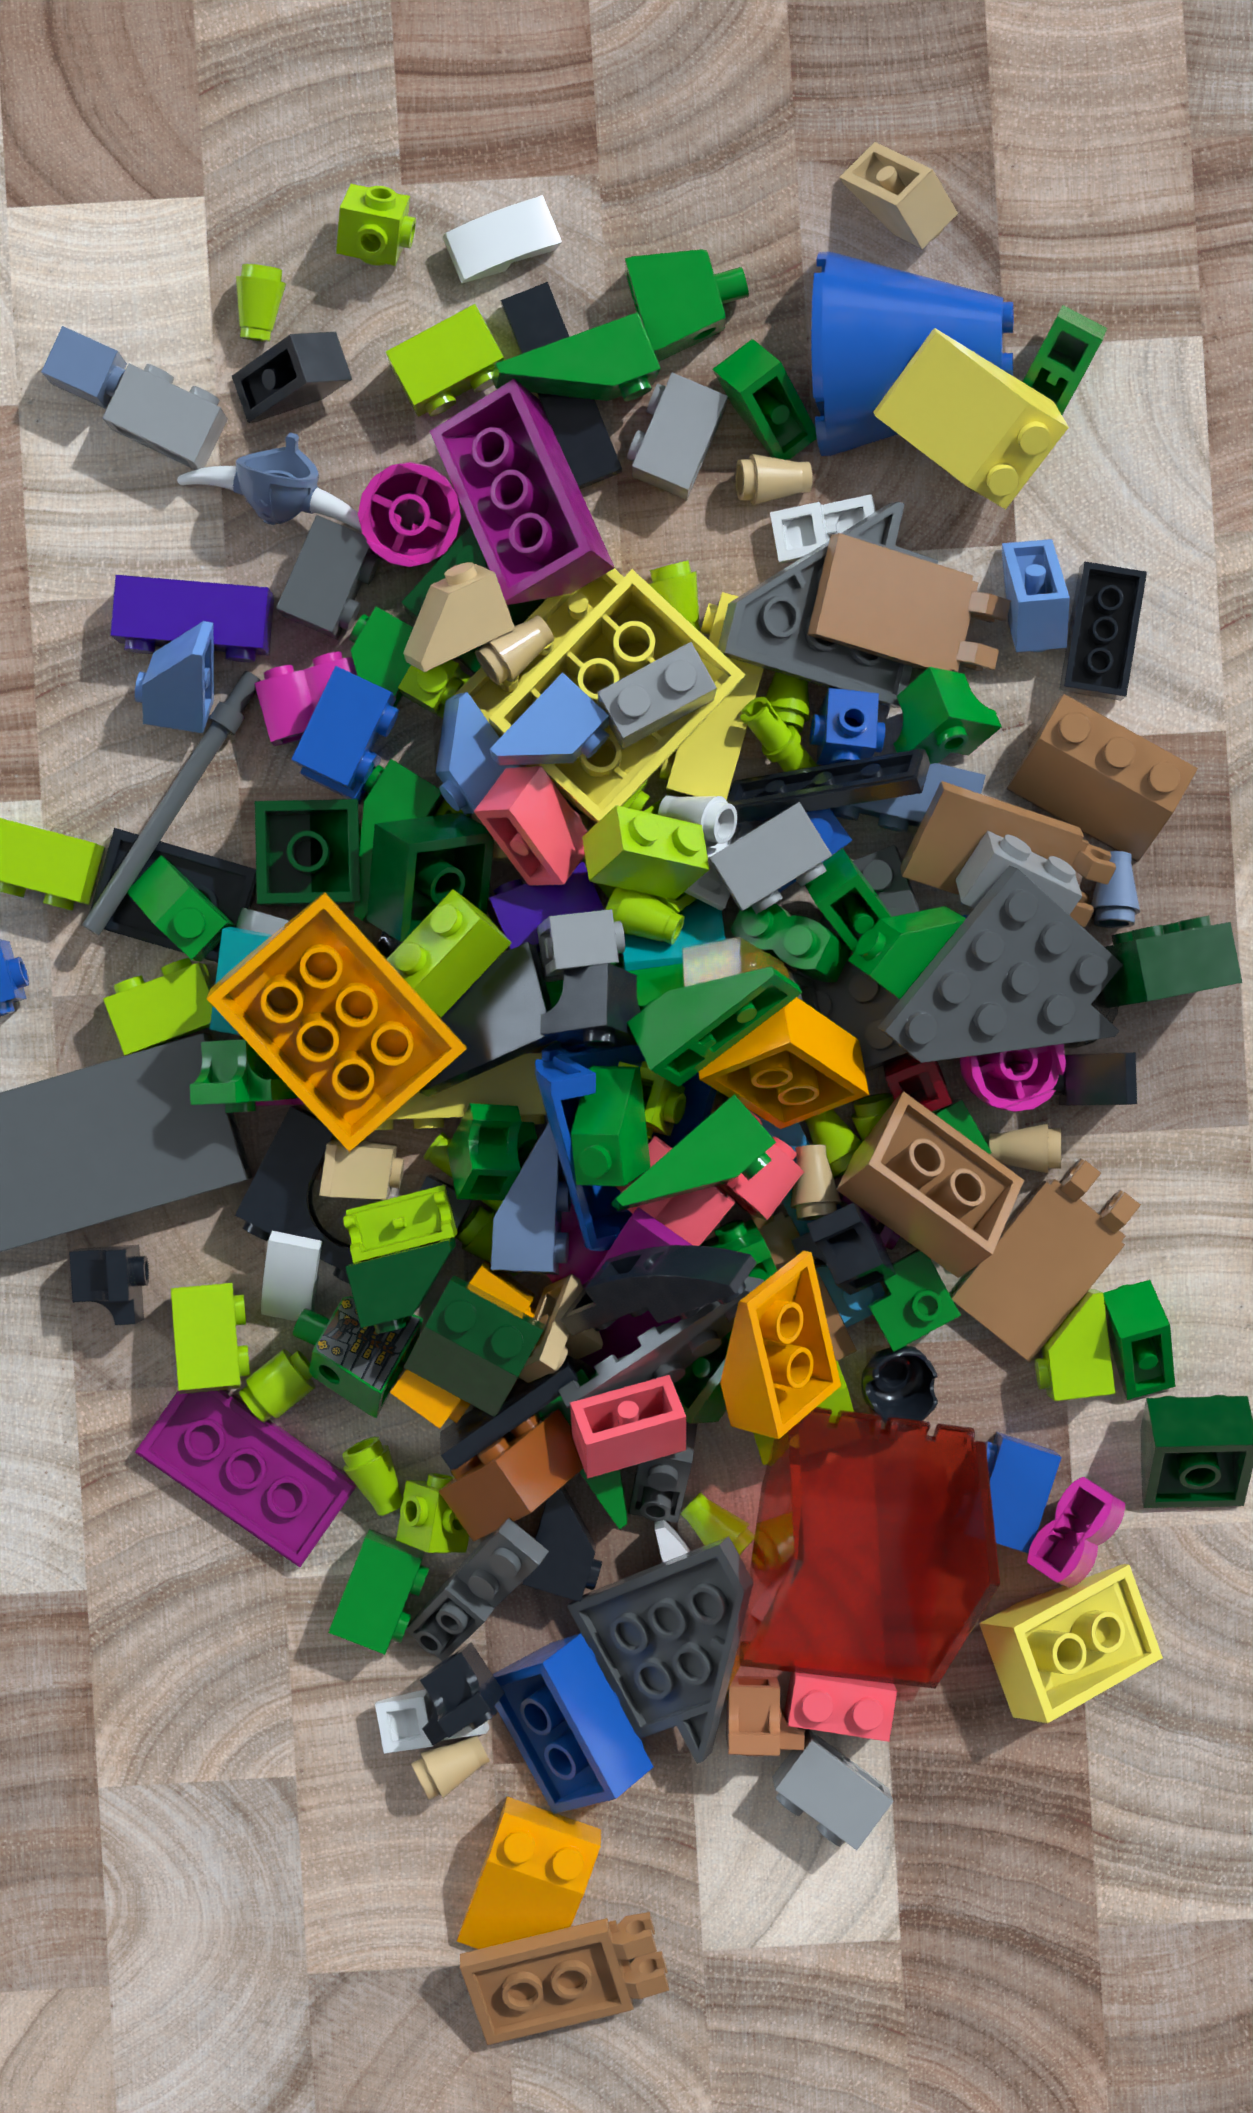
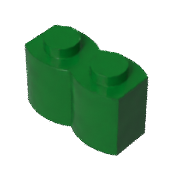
[730,903,852,982]

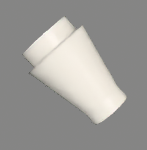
[658,795,737,847]

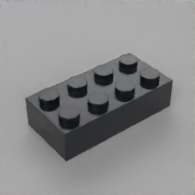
[1059,561,1147,701]

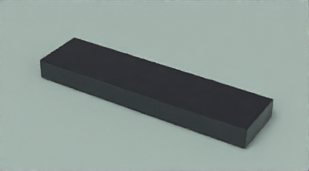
[501,282,622,489]
[727,749,930,824]

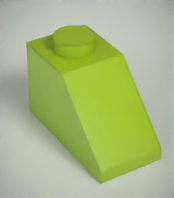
[1035,1289,1115,1401]

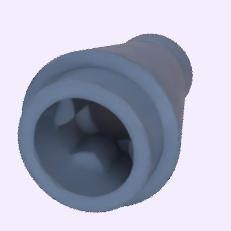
[1091,851,1140,928]

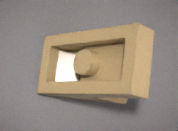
[519,1274,603,1383]

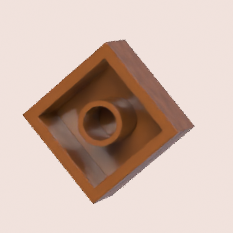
[439,1409,583,1542]

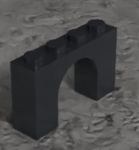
[235,1106,473,1284]

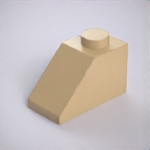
[840,142,958,249]
[403,562,515,672]
[319,1138,404,1200]

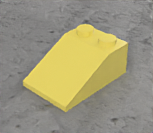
[873,328,1069,509]
[979,1564,1163,1723]

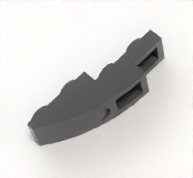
[406,1518,549,1661]

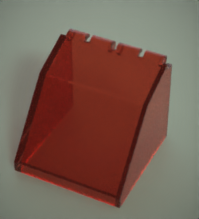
[739,1407,1000,1689]

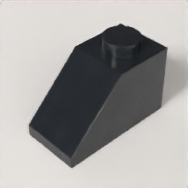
[232,332,352,423]
[1052,1052,1137,1106]
[522,1485,602,1602]

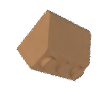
[1006,694,1198,862]
[836,1091,1024,1278]

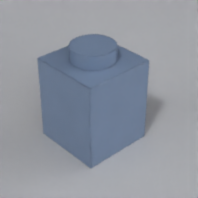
[41,326,127,409]

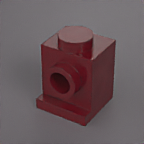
[884,1056,952,1112]

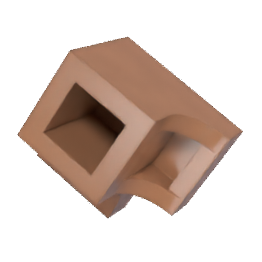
[726,1676,805,1756]

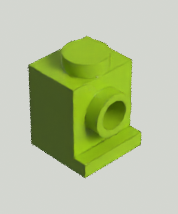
[398,660,471,719]

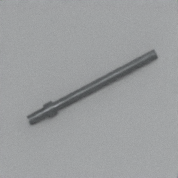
[82,671,261,936]

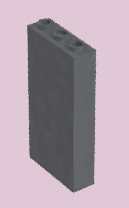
[0,1033,253,1252]

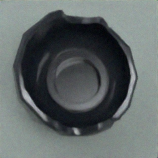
[861,1345,938,1429]

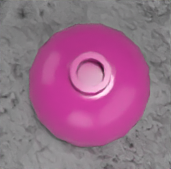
[358,462,461,567]
[960,1044,1066,1112]

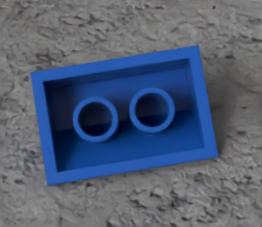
[493,1633,654,1814]

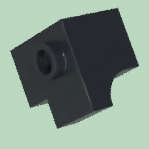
[540,963,641,1049]
[791,1203,896,1295]
[69,1244,149,1325]
[420,1642,505,1746]

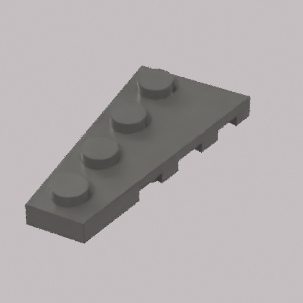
[558,1276,764,1408]

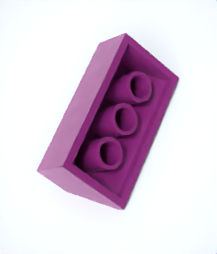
[430,379,615,605]

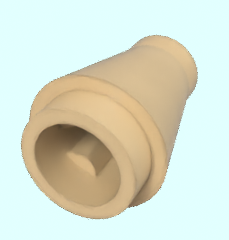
[735,454,812,505]
[475,615,554,685]
[989,1123,1061,1174]
[791,1145,841,1221]
[411,1735,490,1800]

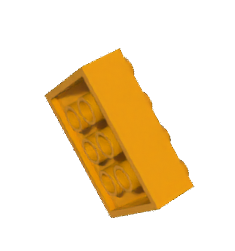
[206,892,467,1152]

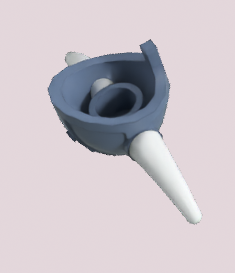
[177,433,362,532]

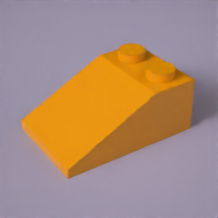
[720,1251,841,1439]
[456,1796,601,1949]

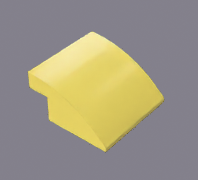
[455,568,746,822]

